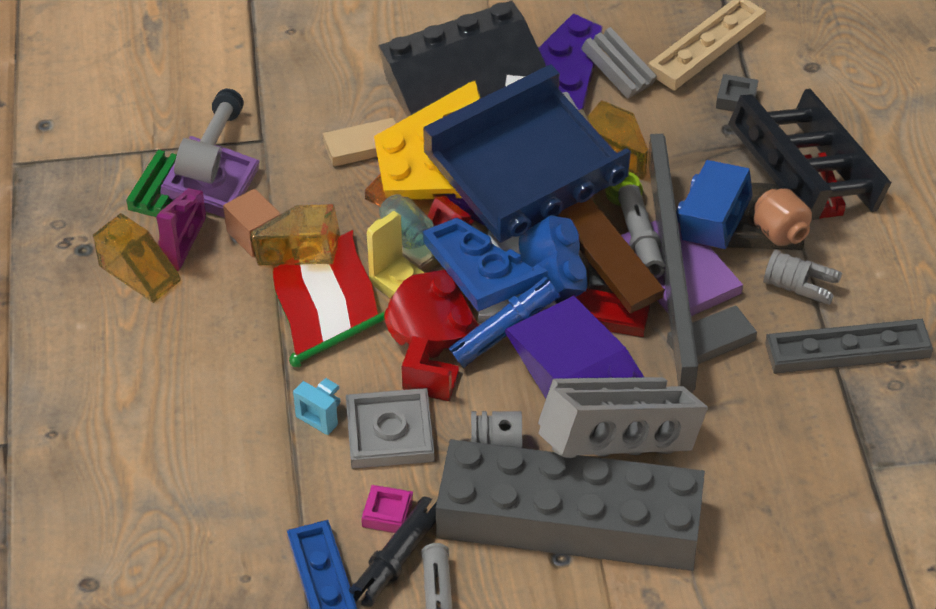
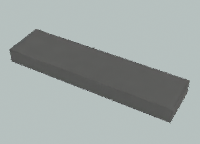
[765,319,933,374]

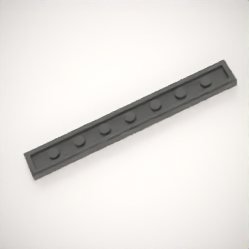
[648,134,698,393]

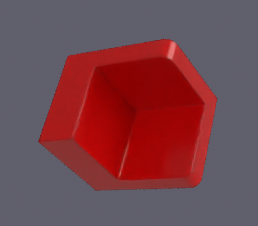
[401,336,459,401]

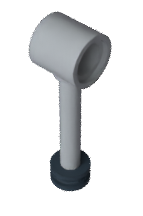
[174,88,244,184]

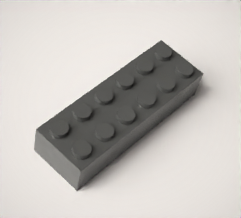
[436,439,705,571]

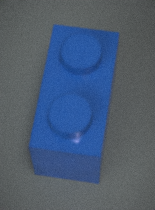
[676,160,753,249]

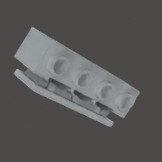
[538,377,708,458]

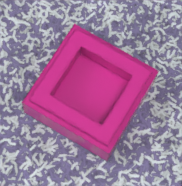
[361,485,413,533]

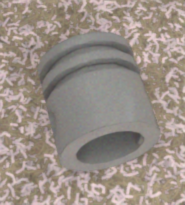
[471,411,522,448]

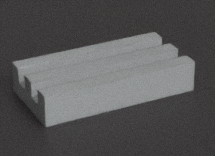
[581,27,657,99]

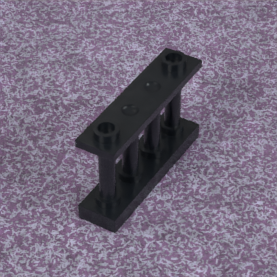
[728,88,892,220]

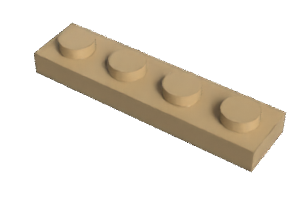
[648,0,766,91]

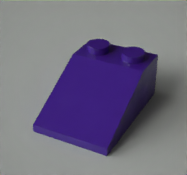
[505,296,645,399]

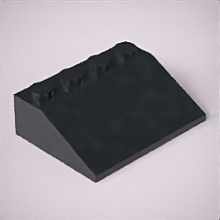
[378,0,546,117]

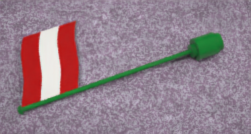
[273,202,596,368]

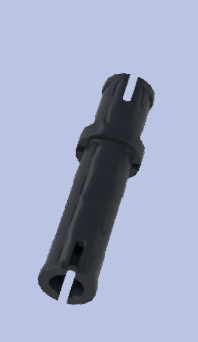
[350,497,437,607]

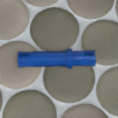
[448,276,561,369]

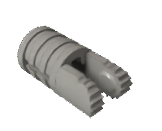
[763,249,843,305]

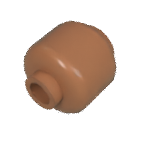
[754,189,812,246]

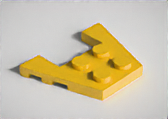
[374,81,480,200]

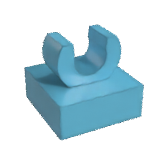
[293,378,341,436]

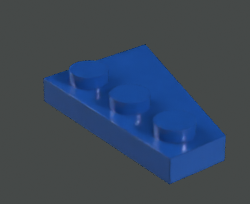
[422,218,548,311]

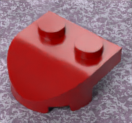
[384,270,479,358]

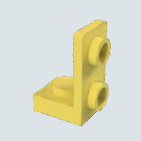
[367,211,424,298]

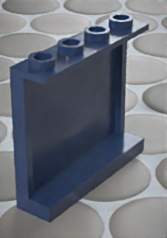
[423,64,631,243]

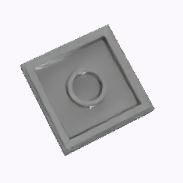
[346,388,435,469]

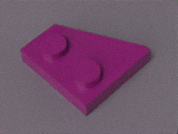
[156,188,206,271]

